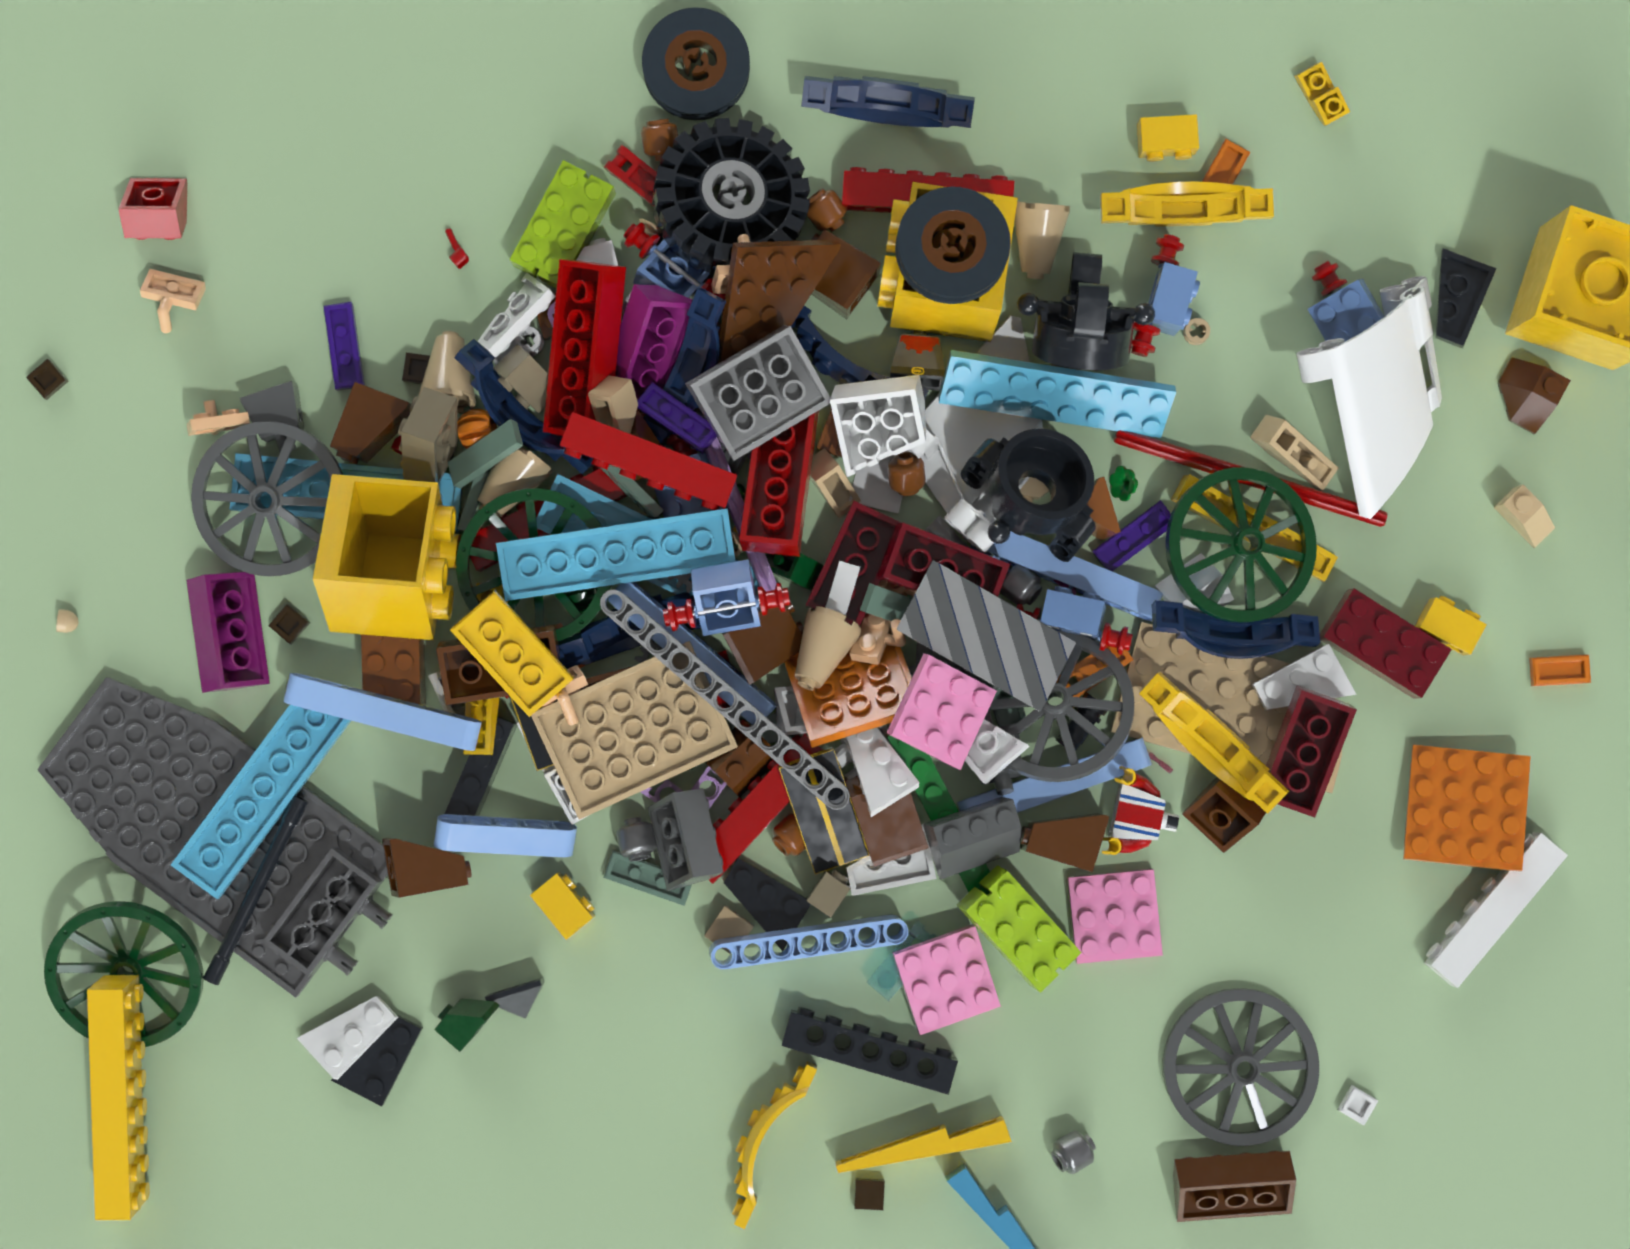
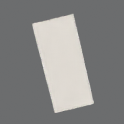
[826,561,860,615]

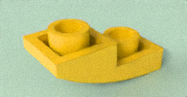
[1294,62,1350,126]

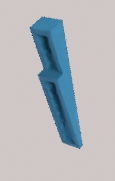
[945,1164,1036,1249]

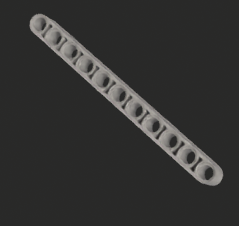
[600,590,850,810]

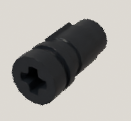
[1056,692,1107,752]

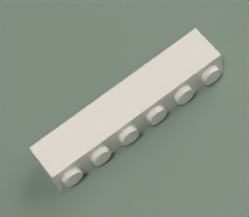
[1424,832,1568,988]

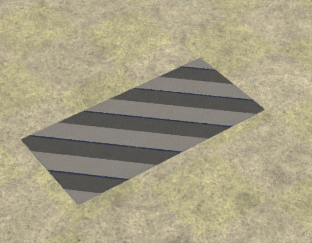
[897,560,1076,711]

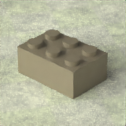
[398,387,458,485]

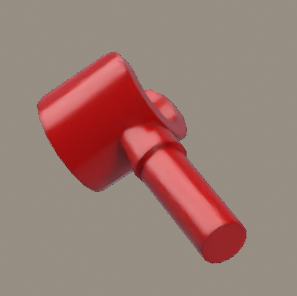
[445,228,469,269]

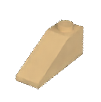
[1250,415,1339,491]

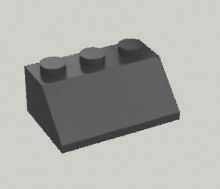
[648,788,723,891]
[923,797,1021,879]

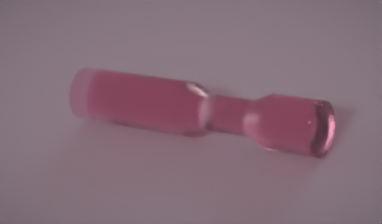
[1149,752,1173,774]

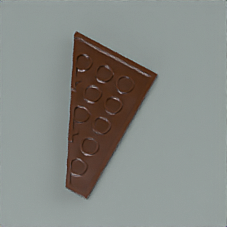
[718,240,841,364]

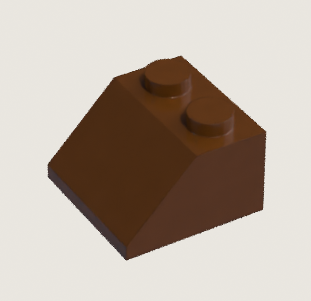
[705,719,773,797]
[1182,777,1266,853]

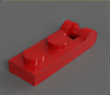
[604,145,657,208]

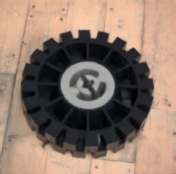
[652,118,810,273]

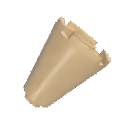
[1015,202,1070,279]
[418,331,476,413]
[478,447,553,517]
[795,606,861,690]

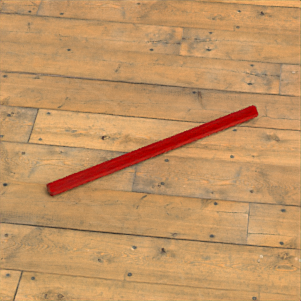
[1114,430,1388,527]

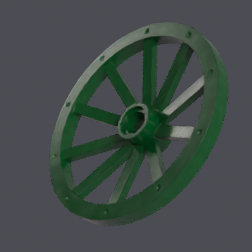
[1165,467,1317,623]
[456,488,611,641]
[44,901,204,1047]

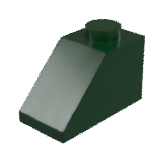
[765,553,823,591]
[434,998,500,1052]

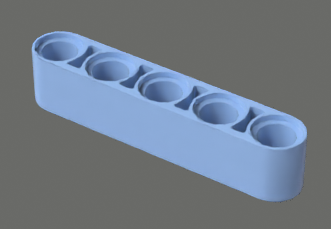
[434,814,577,857]

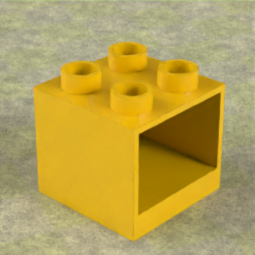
[877,182,1018,342]
[1505,205,1630,370]
[313,474,461,640]

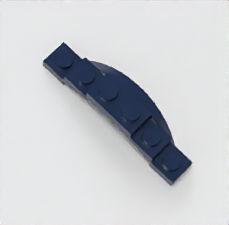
[801,76,975,128]
[643,288,726,447]
[791,306,929,400]
[454,339,593,474]
[558,592,701,669]
[1151,600,1321,659]

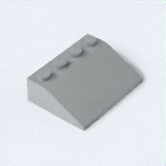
[685,325,830,461]

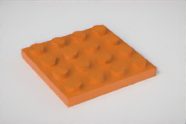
[784,633,912,748]
[1403,745,1531,872]

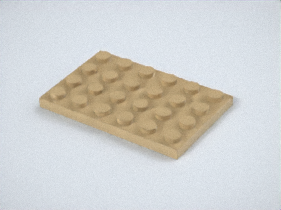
[531,641,738,820]

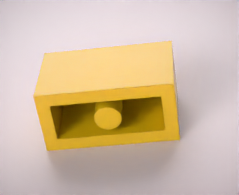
[1137,114,1199,162]
[1415,596,1487,656]
[530,872,595,940]

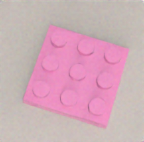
[887,653,997,770]
[1067,869,1163,964]
[892,924,1001,1035]

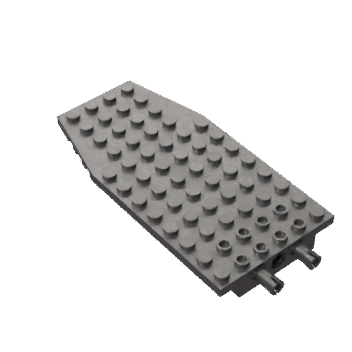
[37,677,393,998]

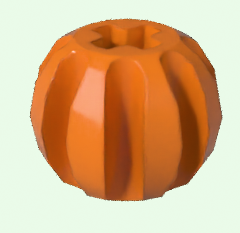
[457,409,497,449]

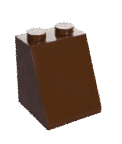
[811,230,881,320]
[330,382,411,465]
[722,602,804,685]
[845,775,929,867]
[1020,813,1110,872]
[382,838,472,898]

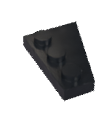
[1436,248,1497,348]
[724,858,811,951]
[331,1015,423,1107]

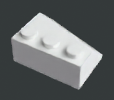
[830,375,926,477]

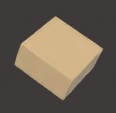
[704,905,754,954]

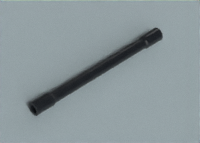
[203,796,309,985]

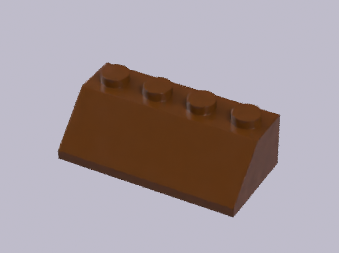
[436,624,560,705]
[1173,1151,1296,1222]

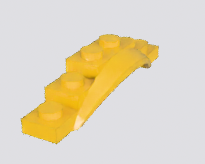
[1100,181,1274,227]
[1139,672,1289,814]
[732,1061,817,1229]

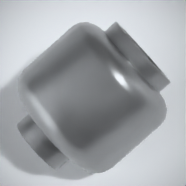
[1000,565,1042,605]
[616,817,657,862]
[1051,1130,1096,1174]

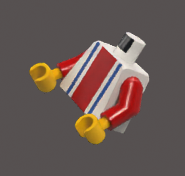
[1102,766,1179,855]

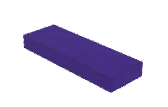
[323,302,365,391]
[637,382,717,455]
[1092,500,1171,572]

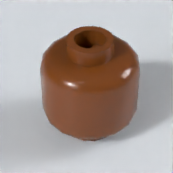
[641,118,678,161]
[807,188,847,232]
[887,451,926,496]
[772,813,806,856]

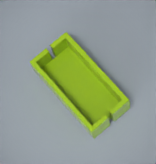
[509,160,616,289]
[956,865,1082,993]

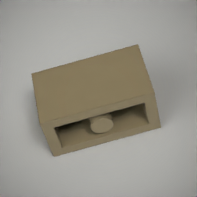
[494,344,548,413]
[807,869,850,918]

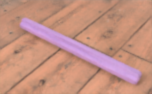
[705,437,776,591]

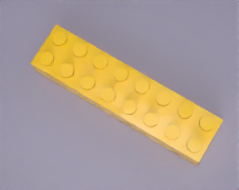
[87,975,150,1220]

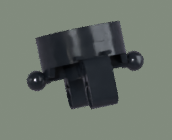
[1017,252,1155,370]
[960,429,1096,562]

